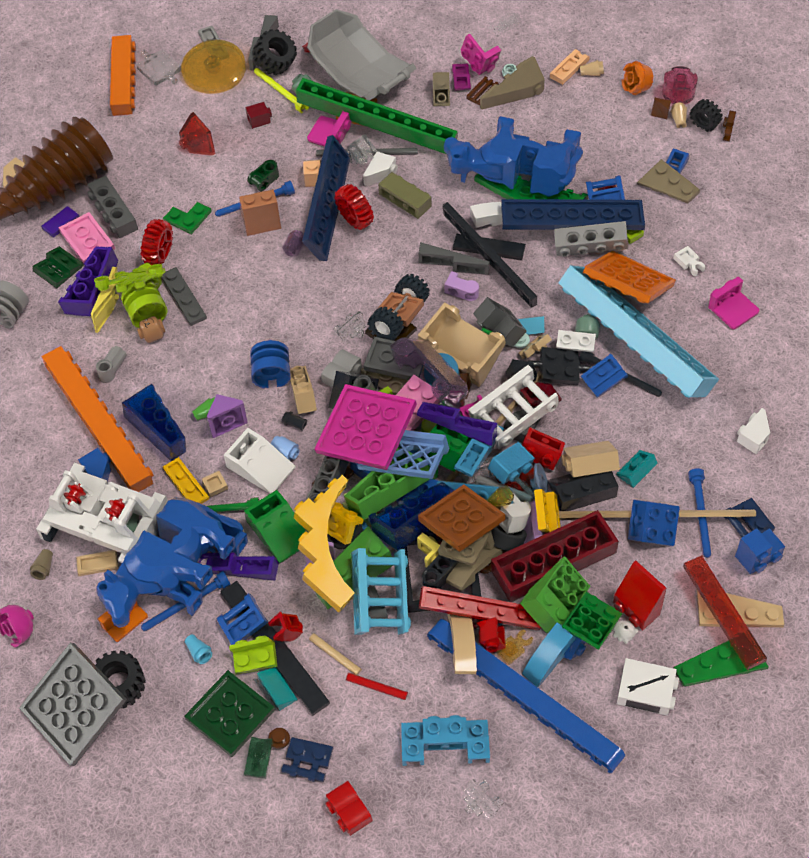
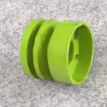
[121,280,168,328]

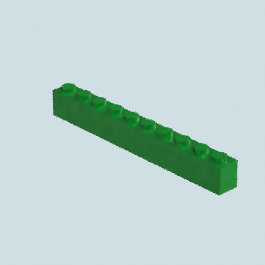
[296,78,458,154]

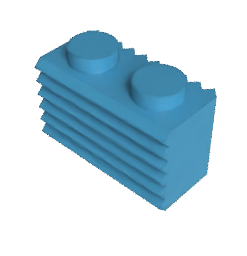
[488,442,535,484]

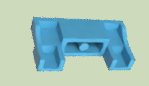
[401,715,490,766]

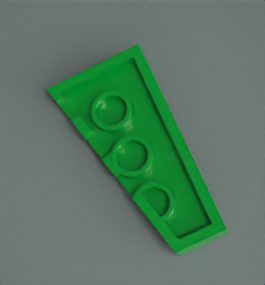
[673,632,769,687]

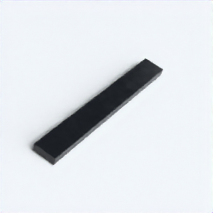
[442,202,537,308]
[220,581,330,716]

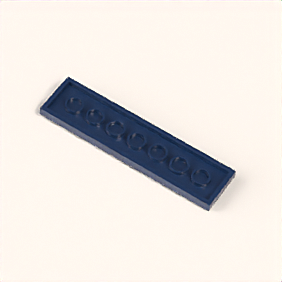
[302,135,351,261]
[501,199,645,230]

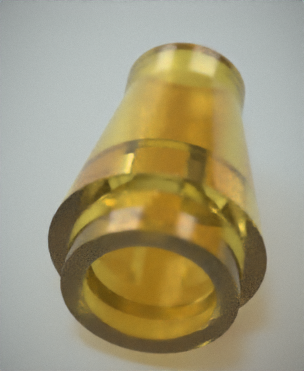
[485,486,514,508]

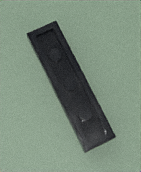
[453,233,526,260]

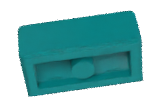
[615,450,658,488]
[257,667,298,711]

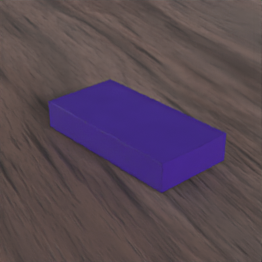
[41,206,79,238]

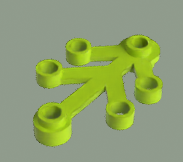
[94,264,166,292]

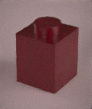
[245,102,272,129]

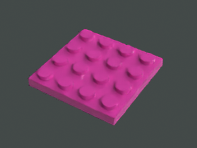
[314,384,417,470]

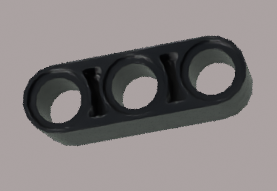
[422,555,459,589]

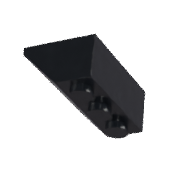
[547,471,619,511]

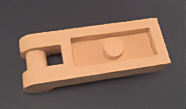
[550,49,590,85]

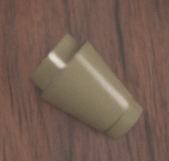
[30,549,53,580]

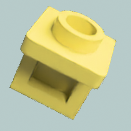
[417,532,440,568]

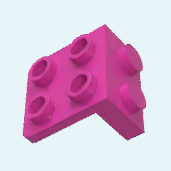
[461,34,501,75]
[307,111,351,147]
[708,276,759,329]

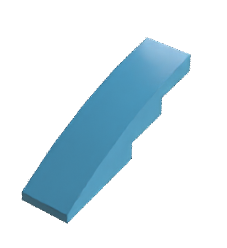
[454,425,504,477]

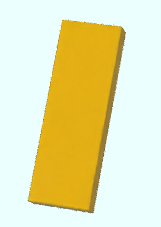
[162,457,210,504]

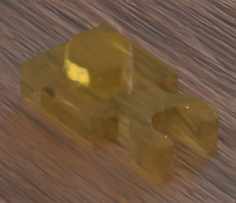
[497,629,533,665]

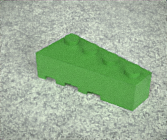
[344,447,430,520]
[315,526,393,610]

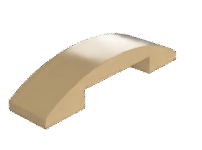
[447,614,477,674]

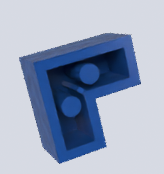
[735,528,785,575]

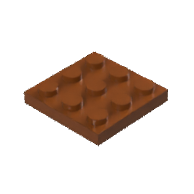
[418,484,506,552]

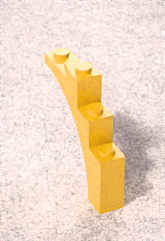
[294,475,355,612]

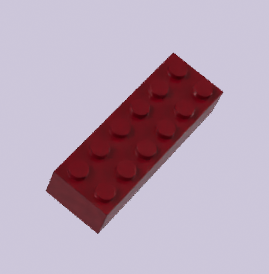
[491,510,619,602]

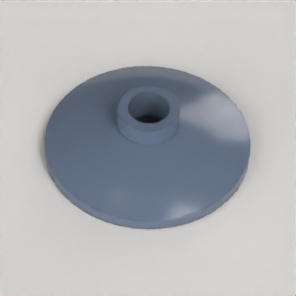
[530,463,548,493]

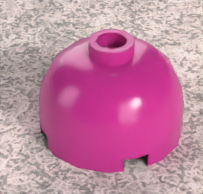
[0,605,34,647]

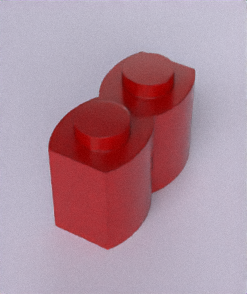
[325,781,373,836]

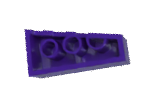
[58,246,119,316]

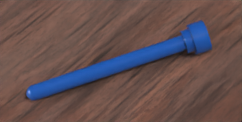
[215,180,295,217]
[688,468,711,558]
[141,571,231,631]

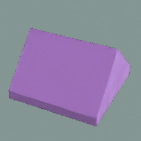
[207,394,248,438]

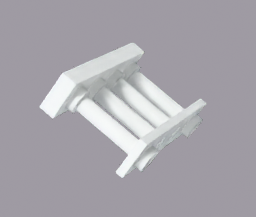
[468,365,559,449]

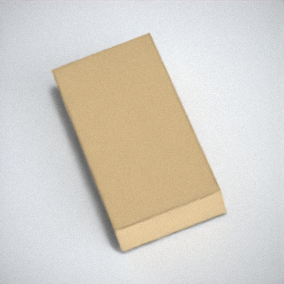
[76,550,119,576]

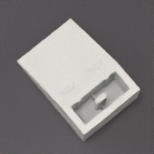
[224,428,296,494]

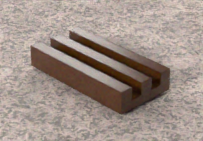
[466,76,499,106]

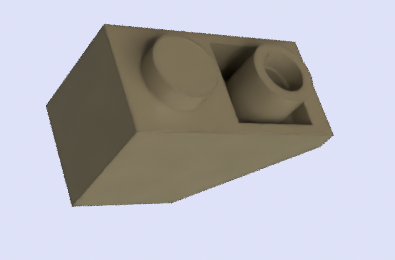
[433,72,450,106]

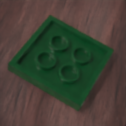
[184,670,275,757]

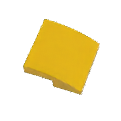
[534,489,561,533]

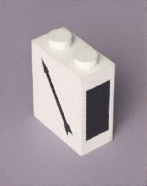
[617,658,679,716]

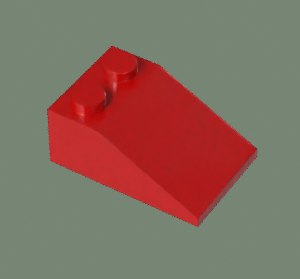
[613,560,667,630]

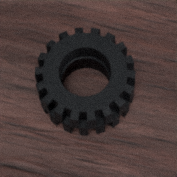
[252,29,297,75]
[95,650,146,709]

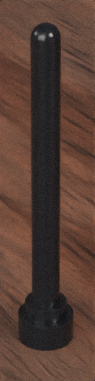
[579,351,662,397]

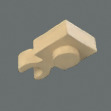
[519,334,552,359]

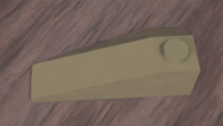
[480,56,545,109]

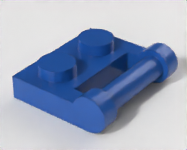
[586,175,625,200]
[216,593,268,645]

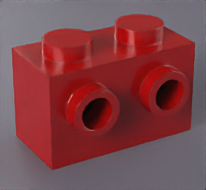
[521,427,565,470]

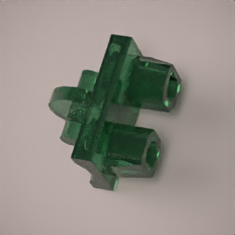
[244,737,273,779]

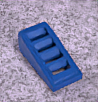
[666,148,689,174]

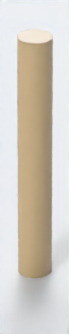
[309,633,362,675]

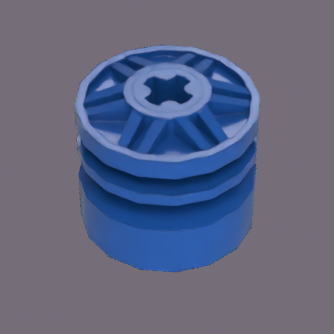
[250,340,291,388]

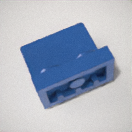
[628,500,680,546]

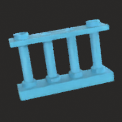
[351,548,411,635]

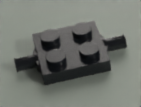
[528,347,592,386]

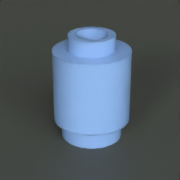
[271,436,300,461]

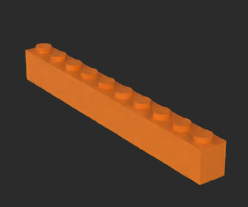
[41,346,154,492]

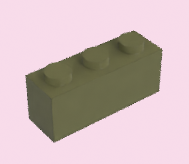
[378,172,432,219]

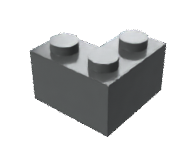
[473,297,527,347]

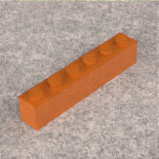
[110,35,136,116]

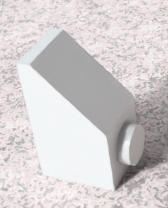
[363,152,398,186]

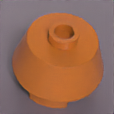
[621,61,653,95]

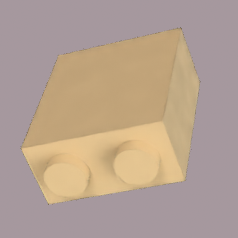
[561,441,620,477]

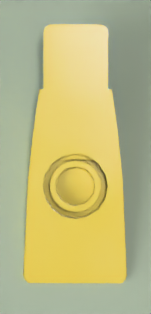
[91,267,119,333]

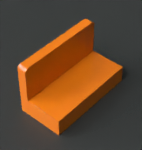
[98,601,148,642]

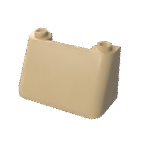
[418,302,506,387]

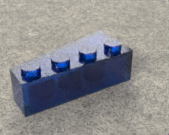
[122,384,186,461]
[368,482,455,551]

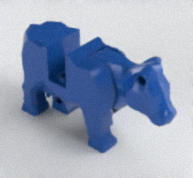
[444,116,583,196]
[96,497,248,628]

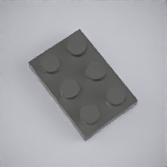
[364,337,428,380]

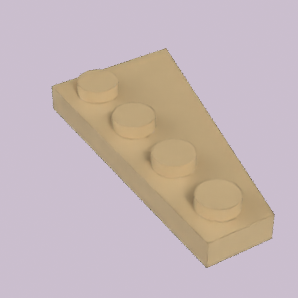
[696,587,784,628]

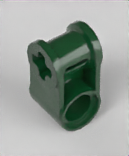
[247,160,279,192]

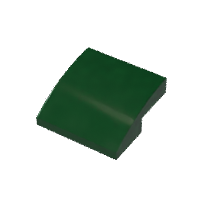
[32,246,83,289]

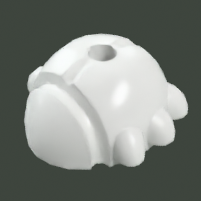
[613,620,638,644]

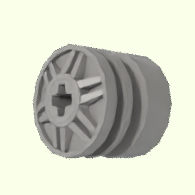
[0,280,29,329]

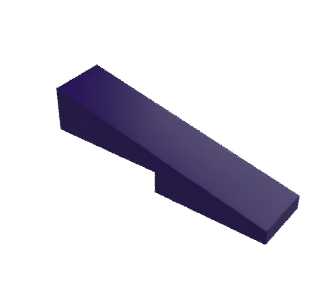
[417,402,498,446]
[198,553,279,581]

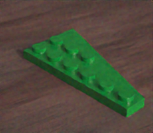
[474,173,588,200]

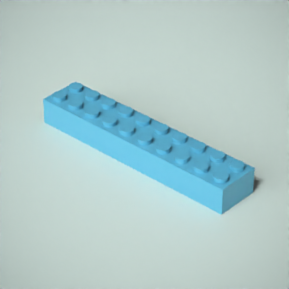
[558,265,719,398]

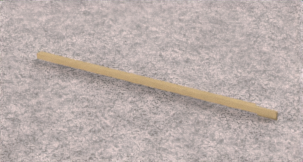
[559,510,756,518]

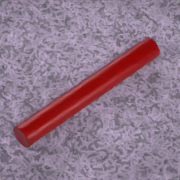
[346,673,408,700]

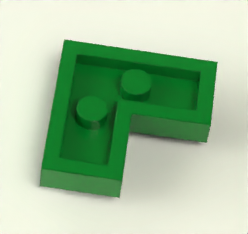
[163,202,212,235]

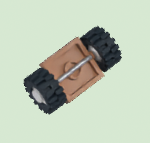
[367,274,430,341]

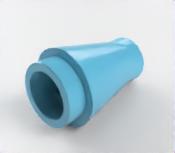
[184,634,212,664]

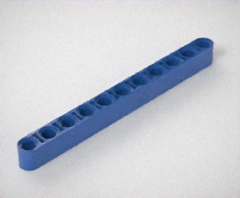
[427,619,625,773]

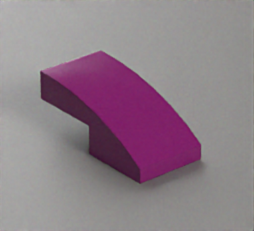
[452,63,471,90]

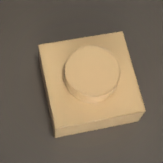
[202,471,228,497]

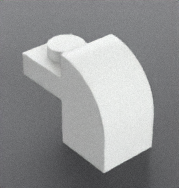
[499,493,531,534]

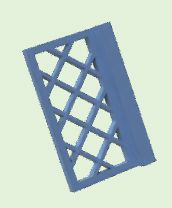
[357,430,449,479]

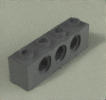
[87,176,138,238]

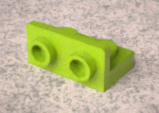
[229,636,278,675]

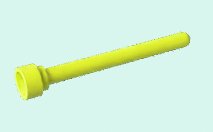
[254,68,309,113]

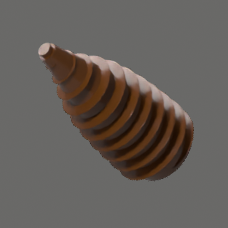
[0,117,113,221]

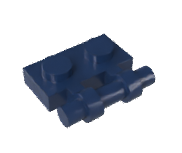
[281,737,334,782]

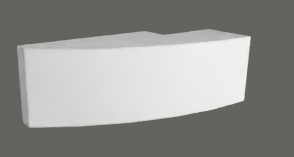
[470,202,502,228]

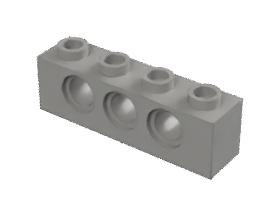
[554,221,628,257]

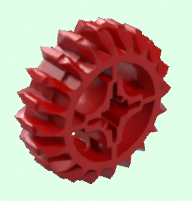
[334,184,374,230]
[140,219,173,265]

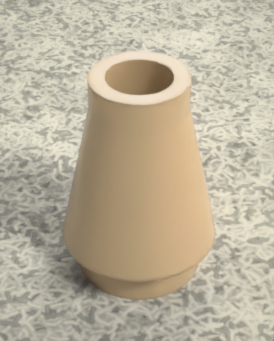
[580,60,604,76]
[670,103,687,128]

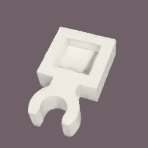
[673,246,705,276]

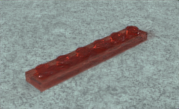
[683,555,767,670]

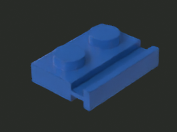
[581,354,628,398]

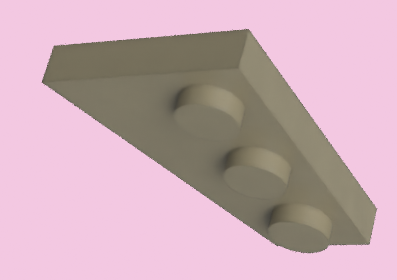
[637,159,700,203]

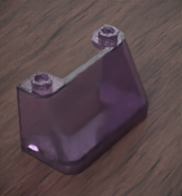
[390,338,468,407]

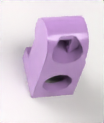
[445,271,479,301]

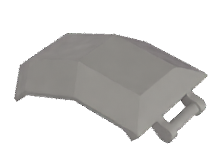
[307,9,417,101]

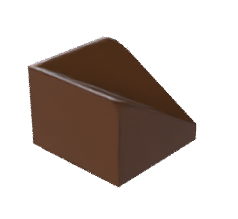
[651,97,671,120]

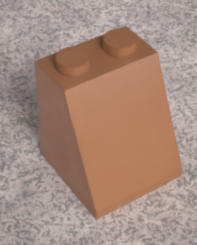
[239,189,281,236]

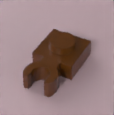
[723,110,736,142]

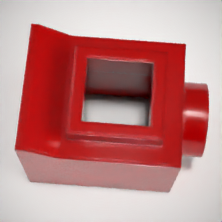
[268,611,303,642]
[477,617,506,653]

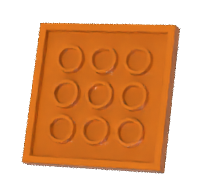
[583,251,676,303]

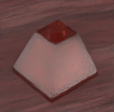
[179,112,215,155]

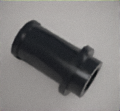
[282,411,308,431]

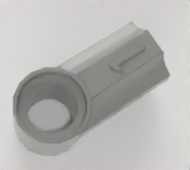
[96,346,127,383]

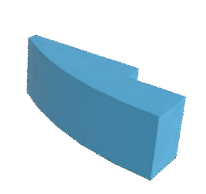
[522,622,576,687]

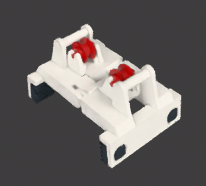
[36,463,168,564]

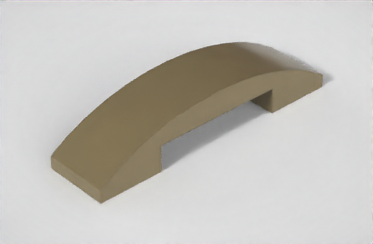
[446,546,507,591]

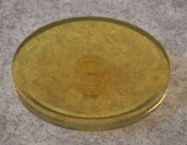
[181,40,246,94]

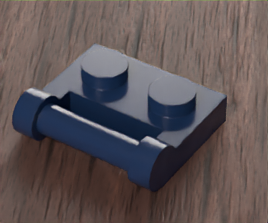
[724,498,775,537]

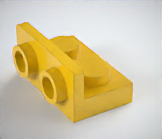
[327,502,364,545]

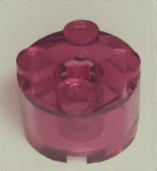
[662,66,698,104]

